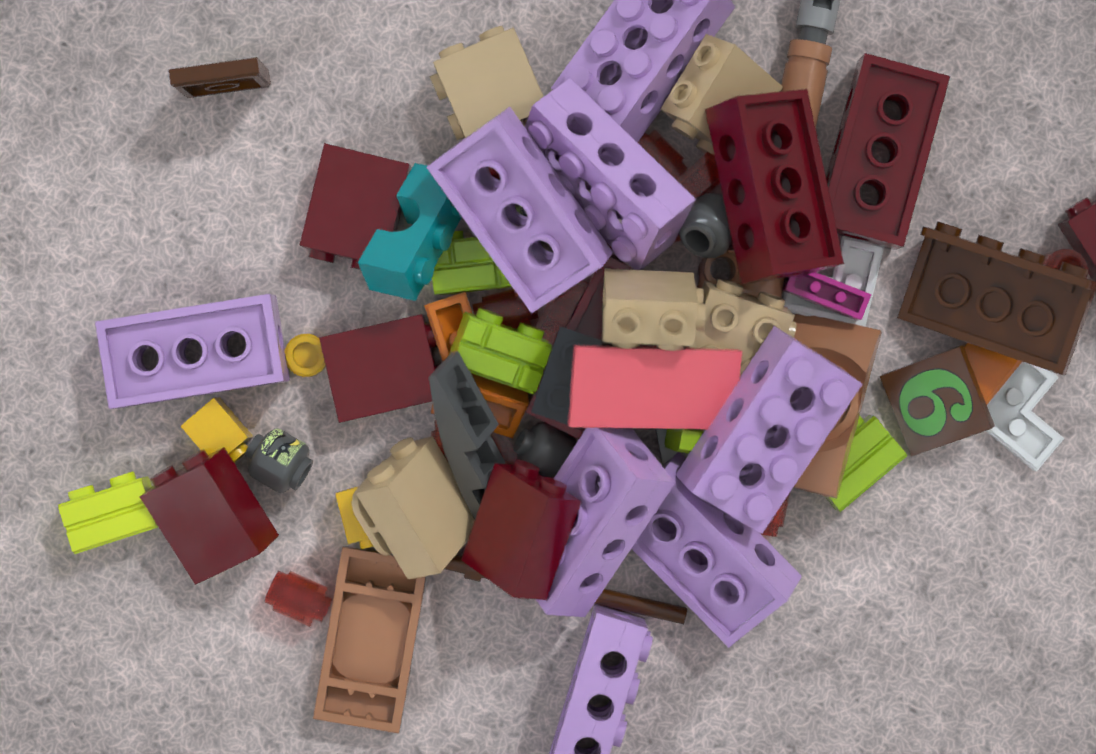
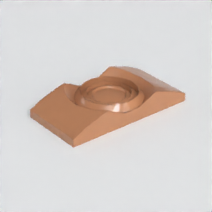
[793,314,882,499]
[313,546,426,733]

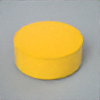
[285,334,326,377]

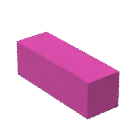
[782,272,872,321]

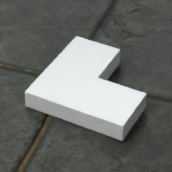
[782,236,884,327]
[986,362,1064,472]

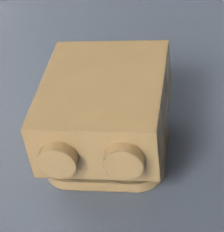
[352,436,475,579]

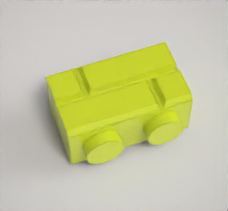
[58,471,158,554]

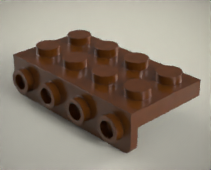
[897,221,1096,375]

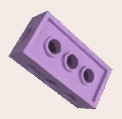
[551,0,735,143]
[525,78,696,270]
[427,107,613,313]
[95,294,290,409]
[676,326,862,534]
[536,427,675,617]
[631,452,802,648]
[549,604,653,754]

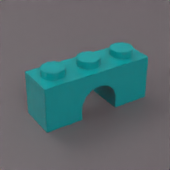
[358,163,463,301]

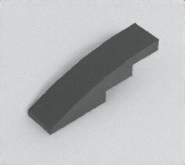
[429,351,506,520]

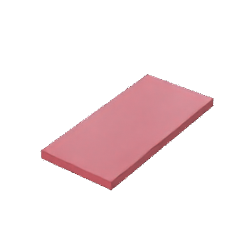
[567,345,742,429]

